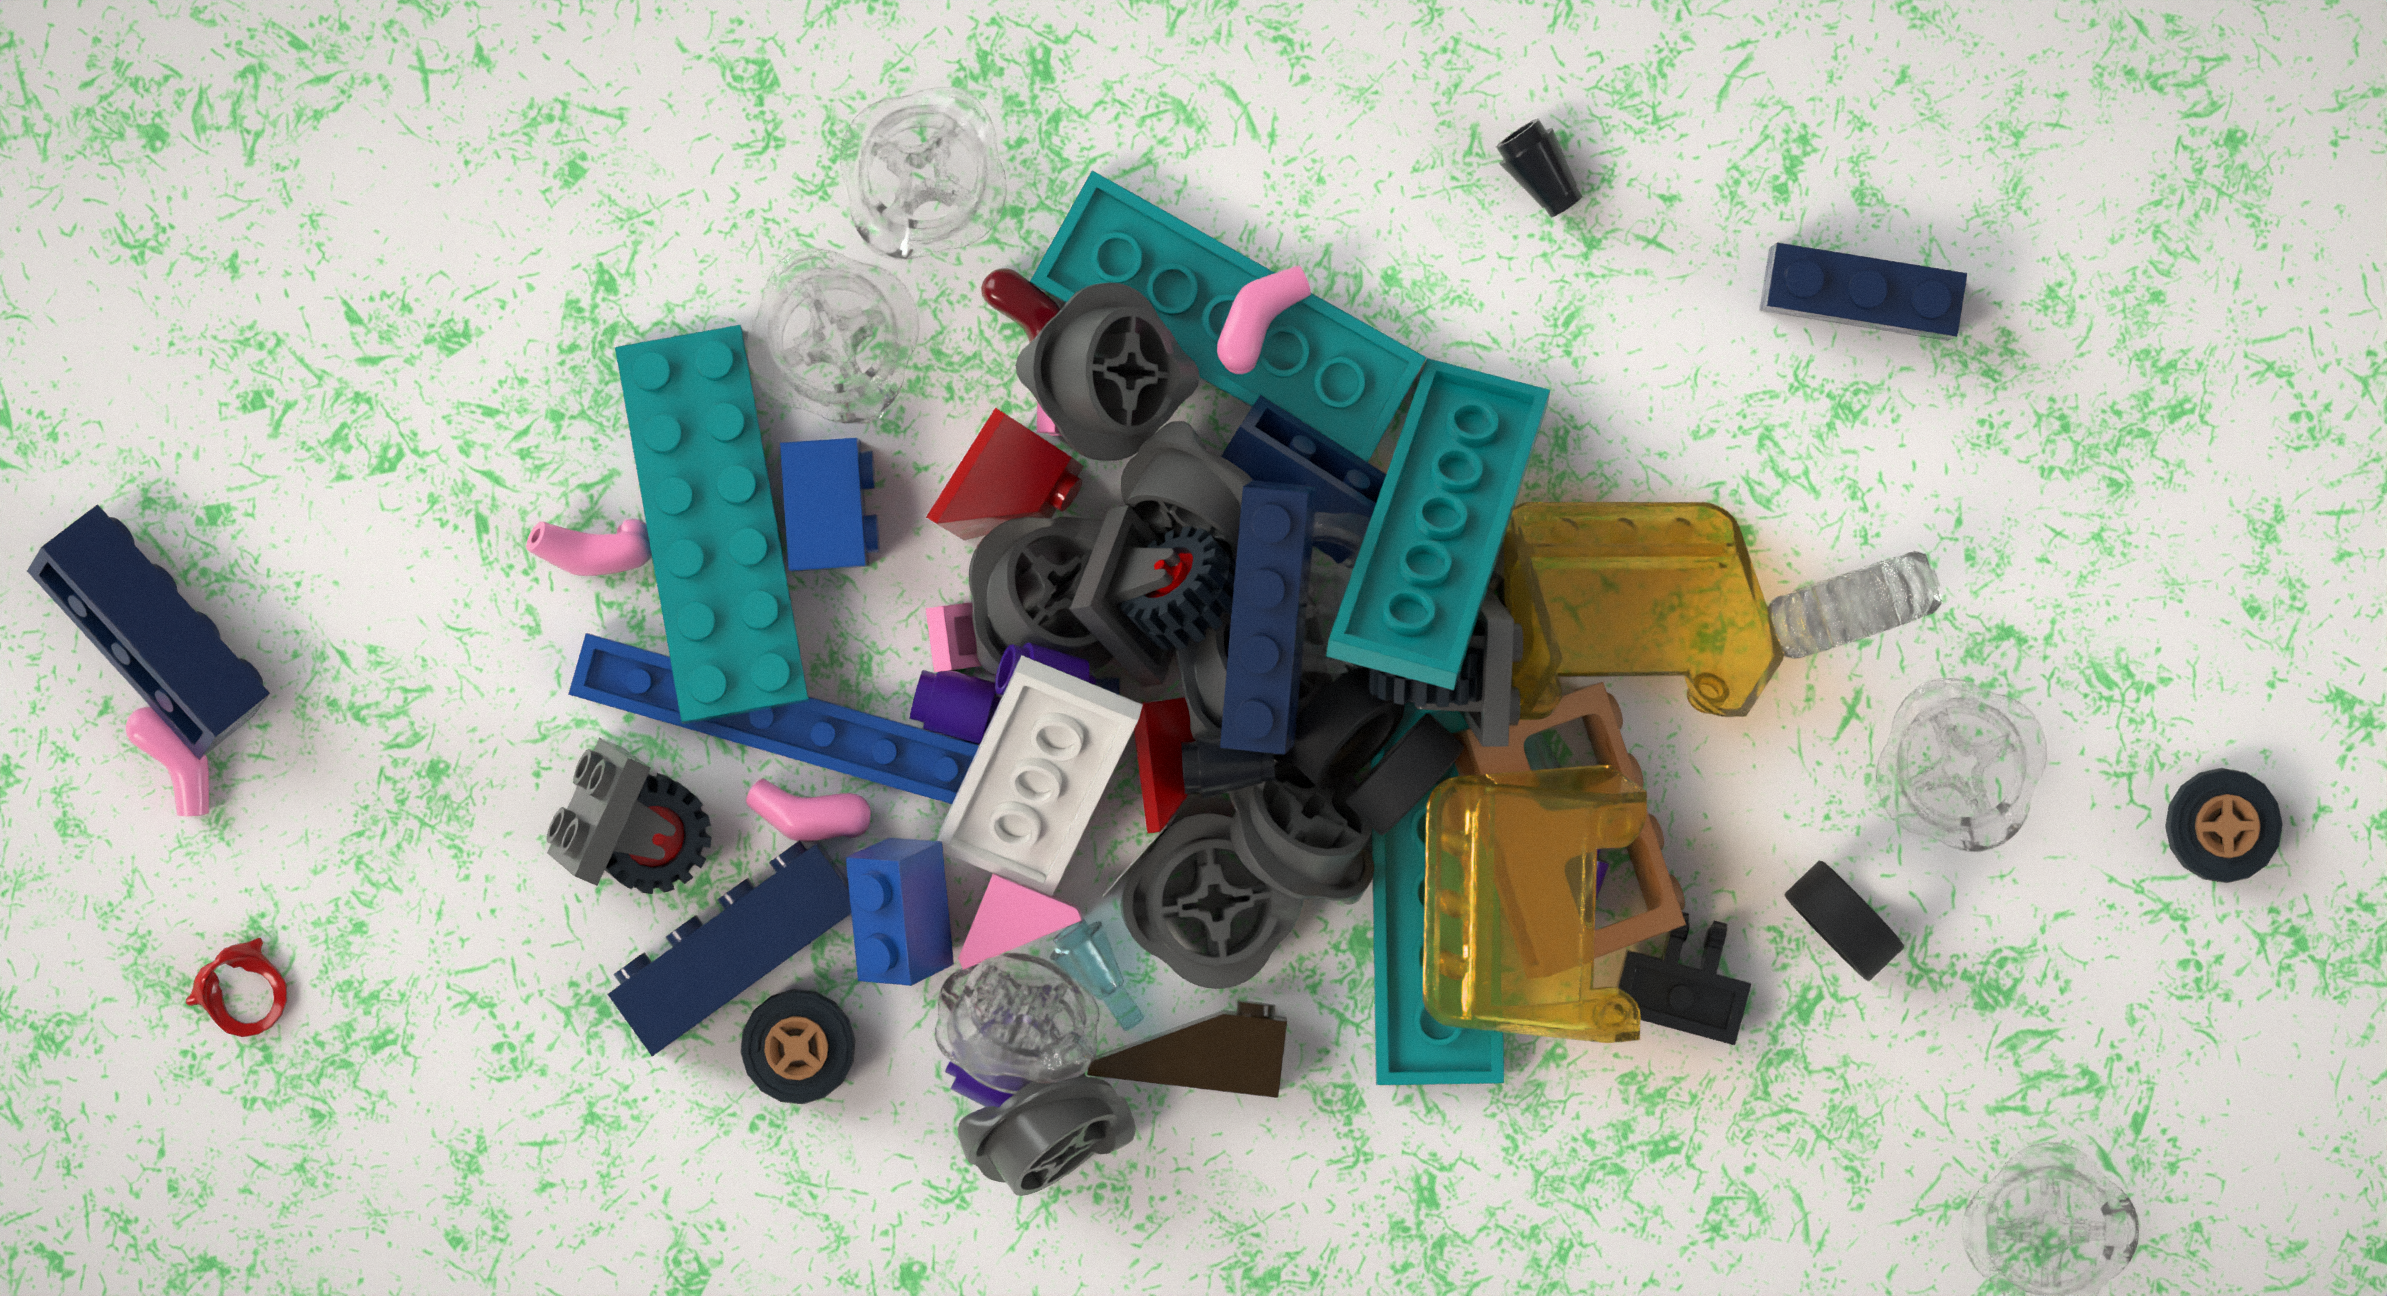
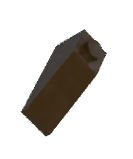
[1087,1000,1287,1098]

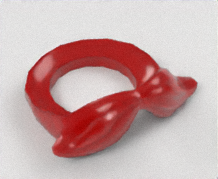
[186,938,287,1037]

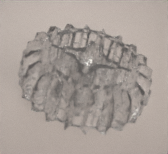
[1767,551,1942,659]

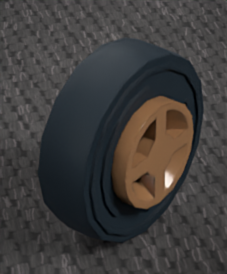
[2165,768,2283,883]
[740,989,856,1104]

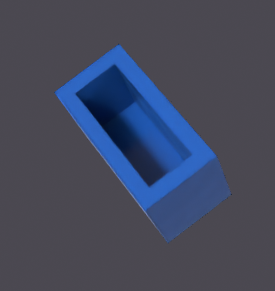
[780,438,880,572]
[846,838,954,986]

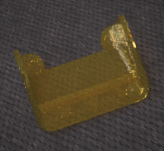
[1504,502,1784,720]
[1423,765,1647,1043]

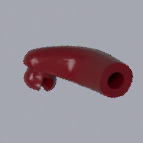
[981,268,1061,342]

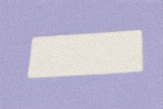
[1102,812,1178,897]

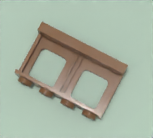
[1451,682,1686,978]

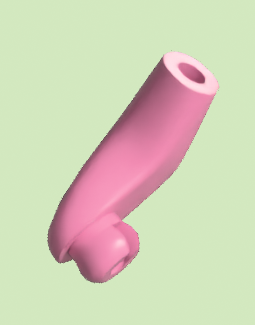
[1217,265,1311,374]
[526,519,652,576]
[126,707,209,816]
[746,779,871,842]

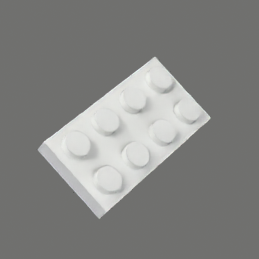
[936,656,1143,897]

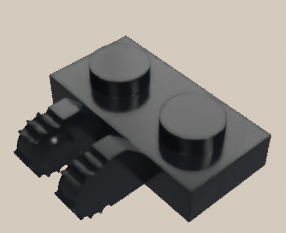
[1610,912,1751,1045]

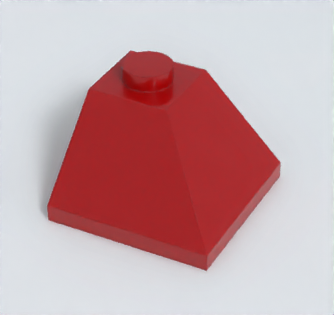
[926,408,1084,541]
[1134,697,1196,834]

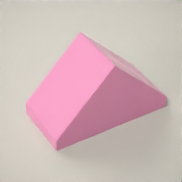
[958,873,1083,970]

